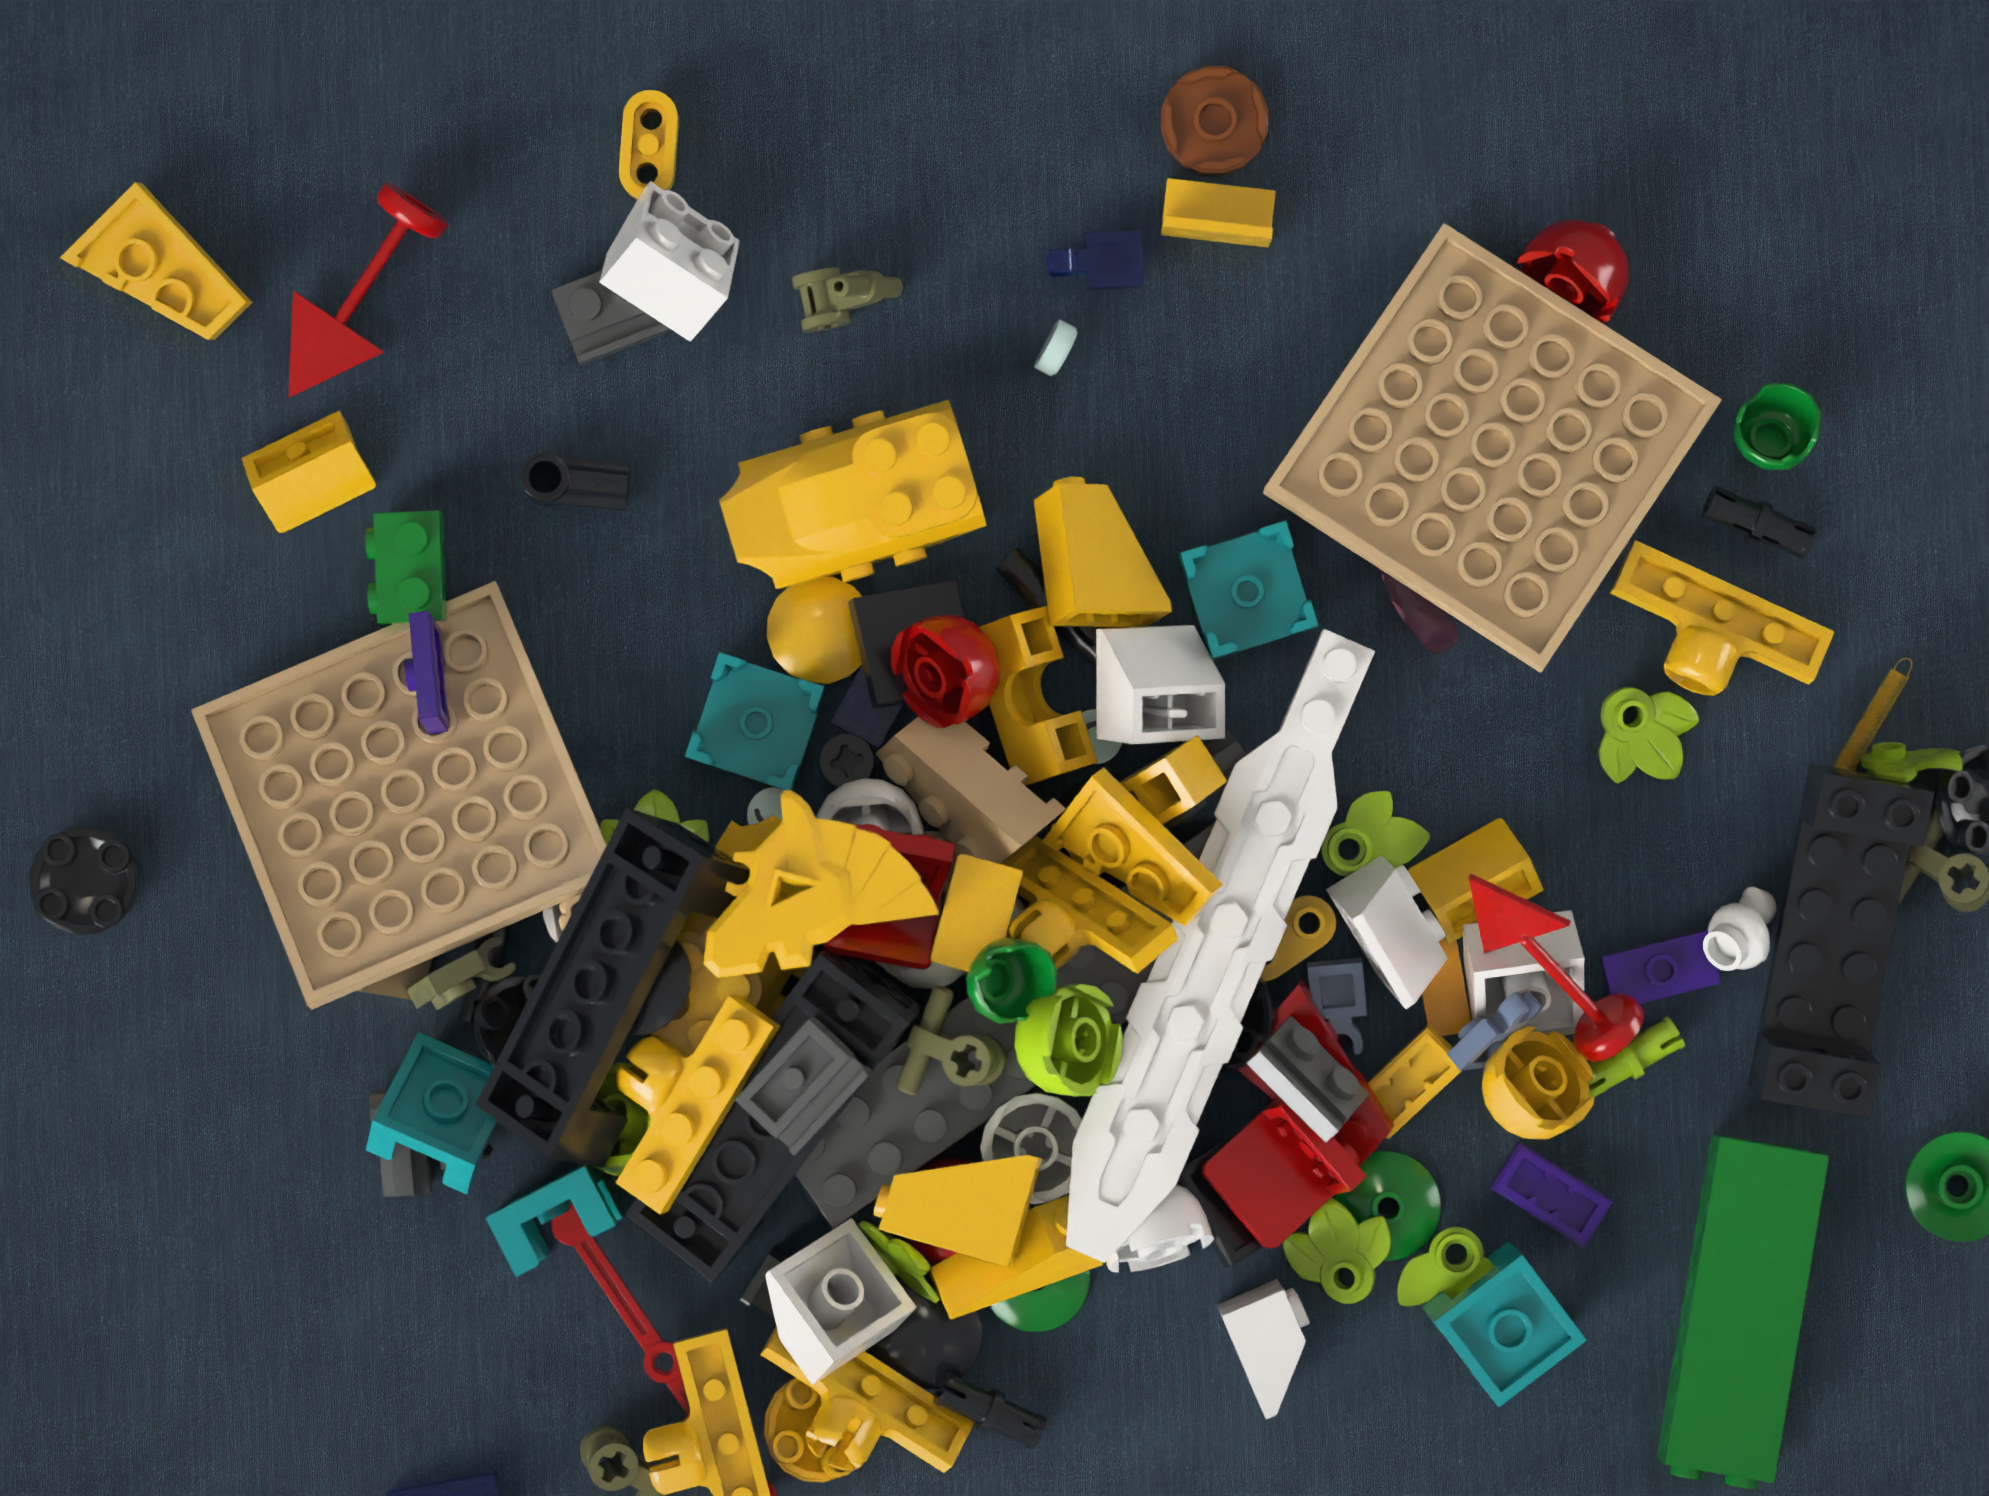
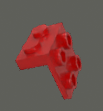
[823,822,955,970]
[1202,1097,1367,1249]

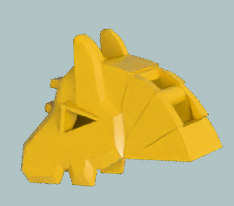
[704,790,940,978]

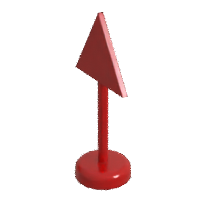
[288,182,449,398]
[1468,873,1644,1062]

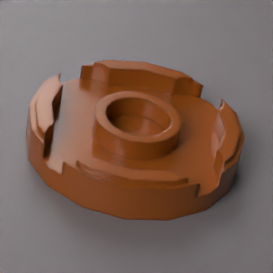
[1160,66,1269,176]

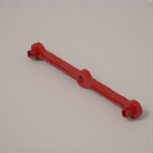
[552,1204,778,1496]

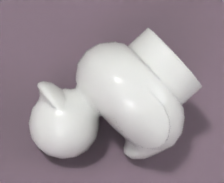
[1703,887,1777,971]

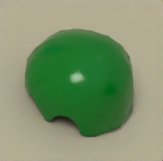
[1734,382,1822,471]
[967,938,1058,1023]

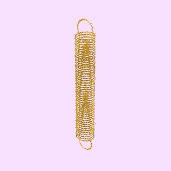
[1832,658,1912,771]

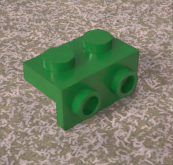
[365,510,447,626]

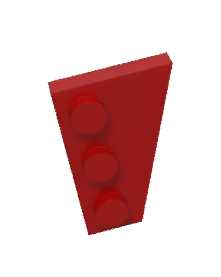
[1237,979,1394,1167]

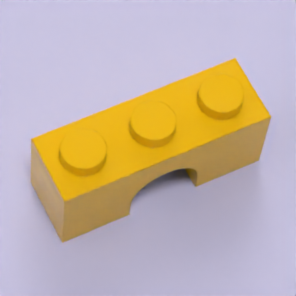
[979,606,1098,786]

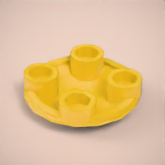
[767,577,862,684]
[764,1378,852,1483]

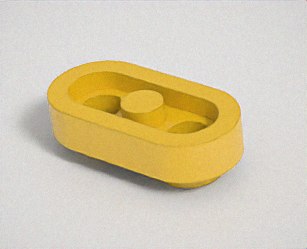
[619,90,679,200]
[1260,895,1336,981]

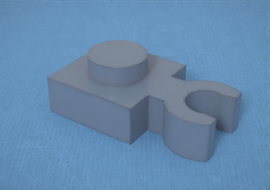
[1307,958,1367,1054]
[1447,991,1543,1071]

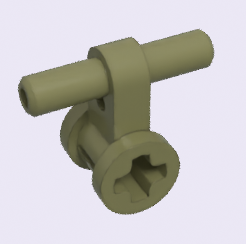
[792,267,903,333]
[1899,806,1989,912]
[897,985,1007,1095]
[580,1425,679,1496]

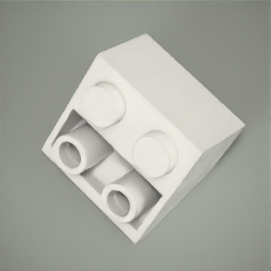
[600,181,740,342]
[1096,625,1225,744]

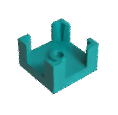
[1178,520,1319,660]
[685,652,826,792]
[366,1032,502,1195]
[485,1164,625,1277]
[1422,1241,1587,1407]

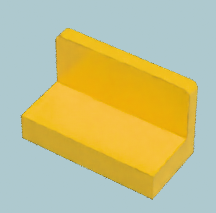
[1160,178,1276,248]
[241,410,376,533]
[1408,818,1544,944]
[930,854,1023,974]

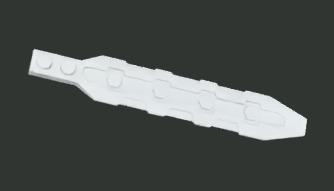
[1066,629,1375,1263]

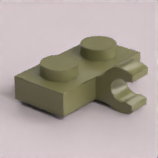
[407,937,516,1011]

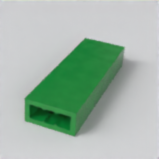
[1657,1133,1829,1490]

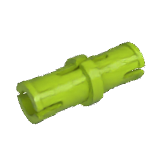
[1588,1016,1685,1099]

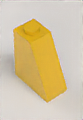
[1034,477,1172,627]
[874,1155,1043,1267]

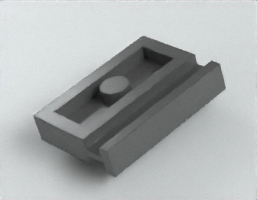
[551,270,673,366]
[735,1015,873,1156]
[1246,1016,1369,1143]

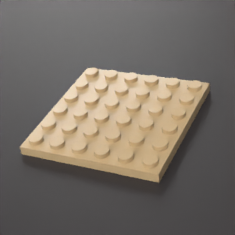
[1263,223,1722,673]
[191,581,607,1010]

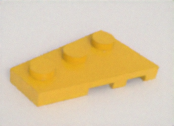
[60,182,253,340]
[1042,767,1223,926]

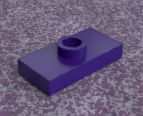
[404,611,450,734]
[1599,930,1721,1004]
[1489,1141,1613,1248]

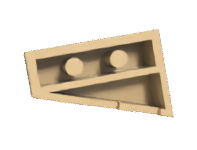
[875,716,1066,864]

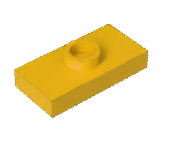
[1367,1024,1461,1140]

